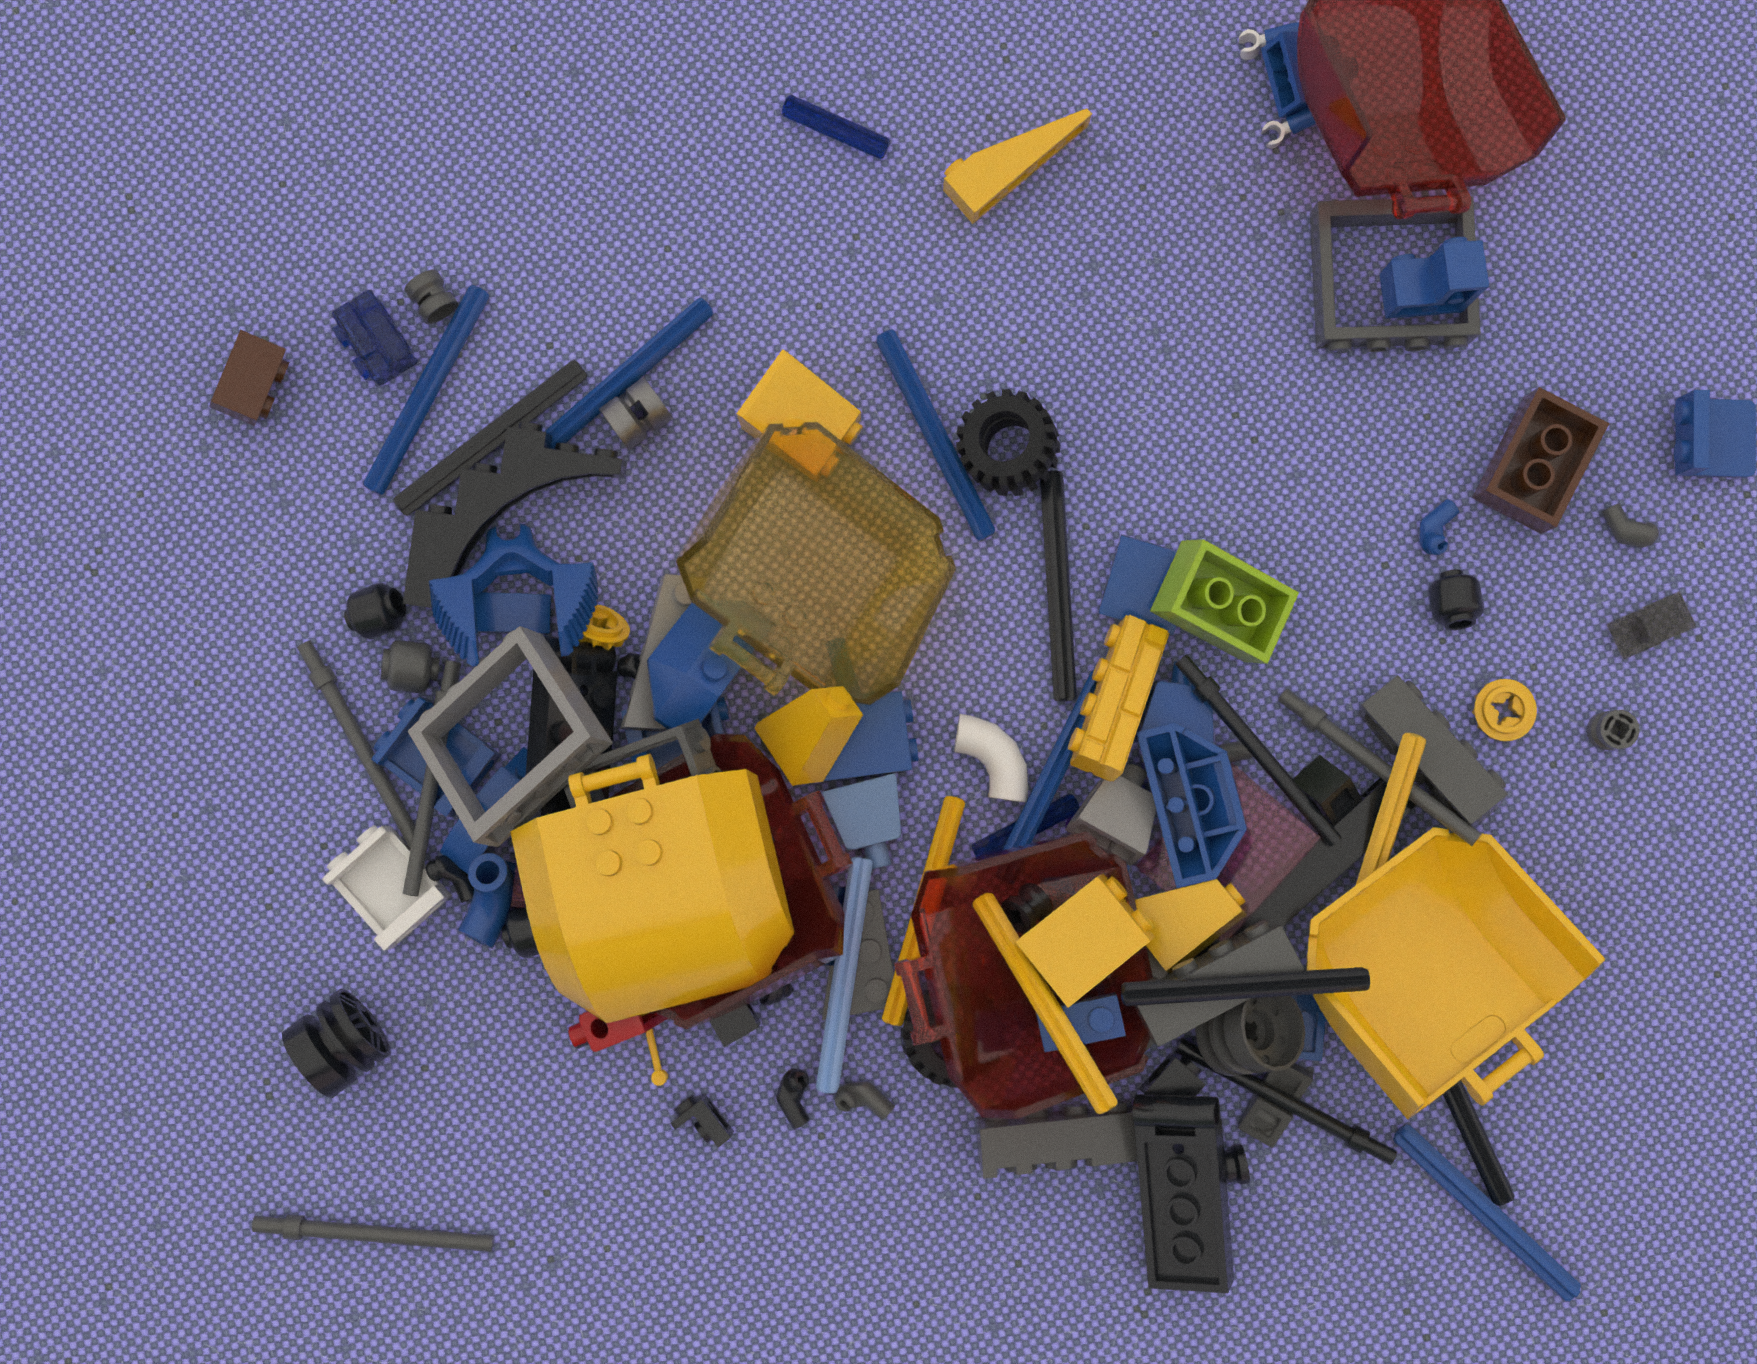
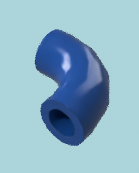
[458,853,514,949]

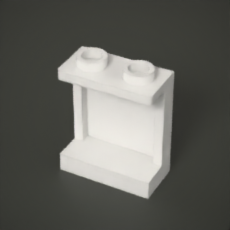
[322,825,452,951]

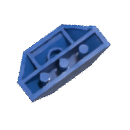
[647,601,774,729]
[1136,722,1248,888]

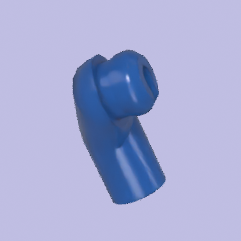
[1419,499,1460,555]

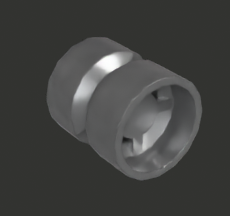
[599,377,673,450]

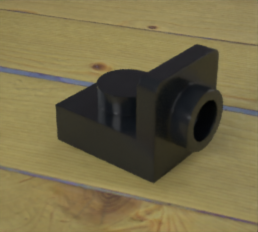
[670,1093,734,1147]

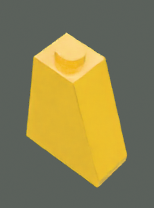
[754,686,863,786]
[1127,879,1247,973]

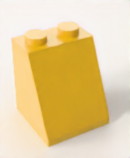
[736,349,863,481]
[1015,874,1155,1008]

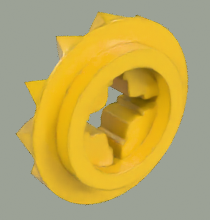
[578,604,630,650]
[1472,679,1537,741]

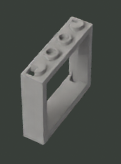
[408,626,613,847]

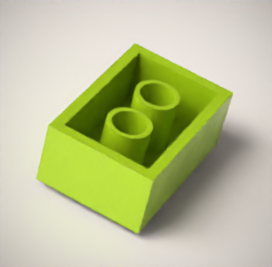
[1150,539,1299,664]

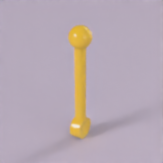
[641,1012,668,1086]

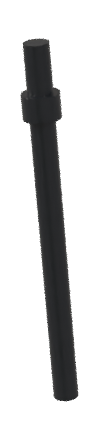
[1175,654,1342,847]
[1175,1038,1397,1165]

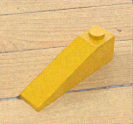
[943,108,1092,224]

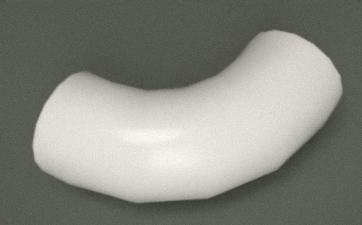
[954,714,1028,803]

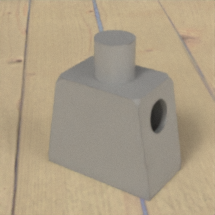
[1065,764,1156,866]

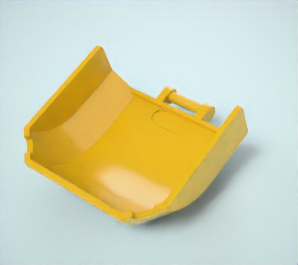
[510,754,794,1023]
[1306,827,1605,1119]

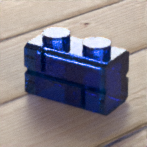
[331,289,418,386]

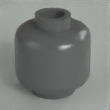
[381,640,440,693]

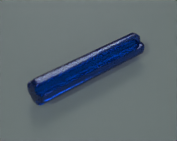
[782,95,890,159]
[971,794,1080,863]

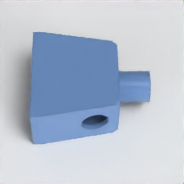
[822,773,901,869]

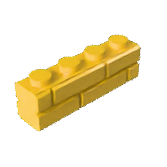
[1068,615,1169,781]

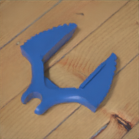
[429,523,599,667]

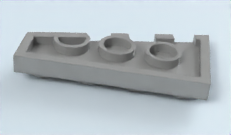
[620,574,703,732]

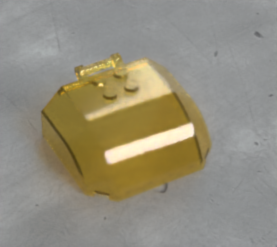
[676,422,956,705]

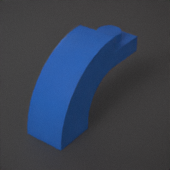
[440,747,527,874]

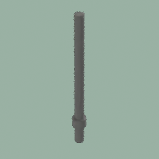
[297,640,415,849]
[402,660,462,896]
[1278,689,1482,846]
[252,1214,494,1252]

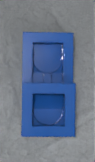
[475,592,551,635]

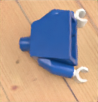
[1239,22,1357,149]

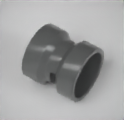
[404,269,458,324]
[1586,710,1640,750]

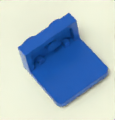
[1674,390,1756,478]

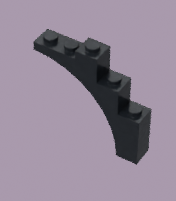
[403,422,627,608]

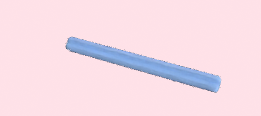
[816,857,873,1094]

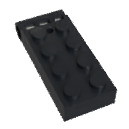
[524,636,618,824]
[1133,1094,1234,1293]

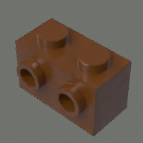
[209,329,290,426]

